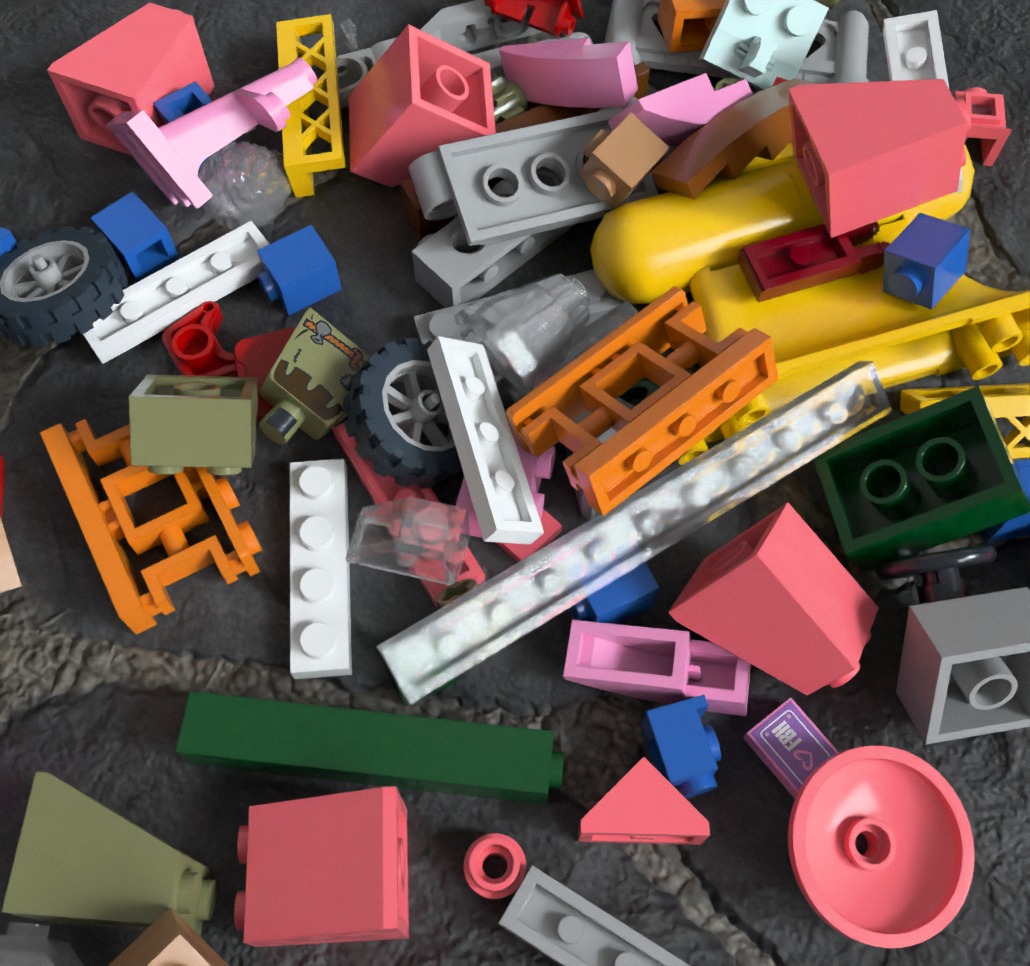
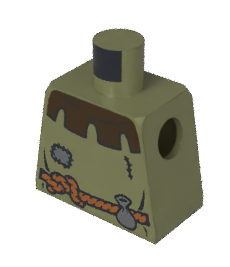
[258,307,370,445]

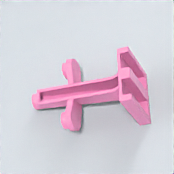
[106,57,317,209]

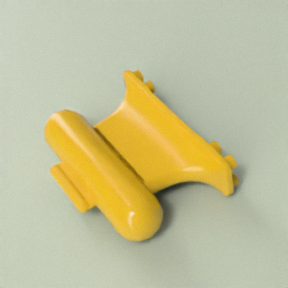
[590,141,1030,465]

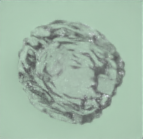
[197,141,292,231]

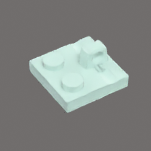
[698,0,829,91]

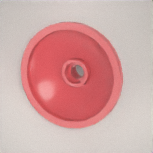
[788,746,974,948]

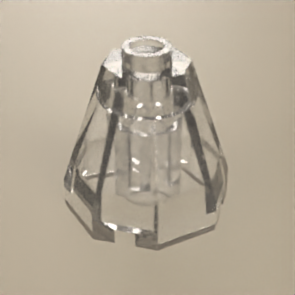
[454,273,590,401]

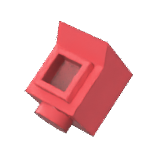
[953,87,1012,166]

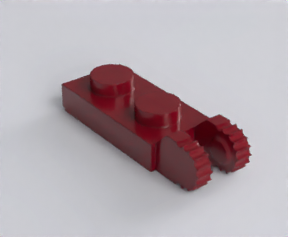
[737,221,890,303]

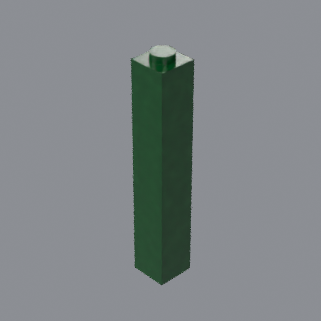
[176,691,564,805]

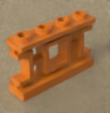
[506,286,778,517]
[40,419,262,635]

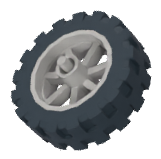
[0,226,128,347]
[343,338,463,489]

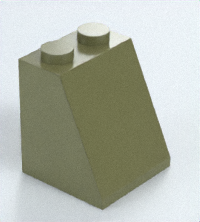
[2,772,217,936]

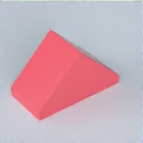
[578,757,710,845]

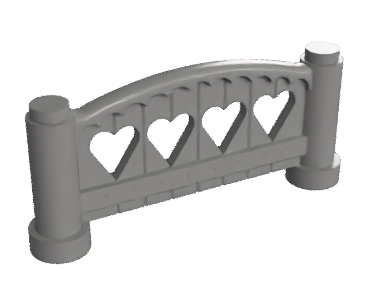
[604,0,869,84]

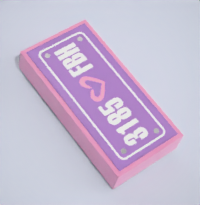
[743,697,839,799]

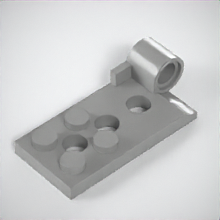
[408,106,658,246]

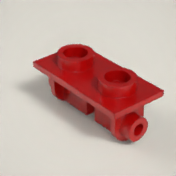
[484,0,584,38]

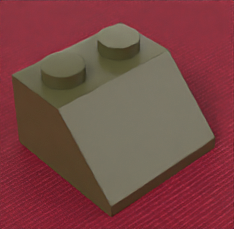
[129,374,259,475]

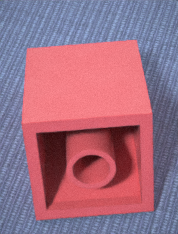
[47,3,215,156]
[348,24,496,188]
[788,79,971,238]
[668,502,879,695]
[234,786,409,947]

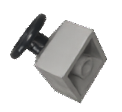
[876,545,1030,745]

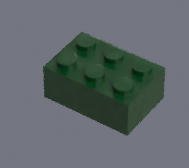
[812,386,1030,572]

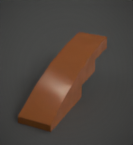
[650,78,822,199]

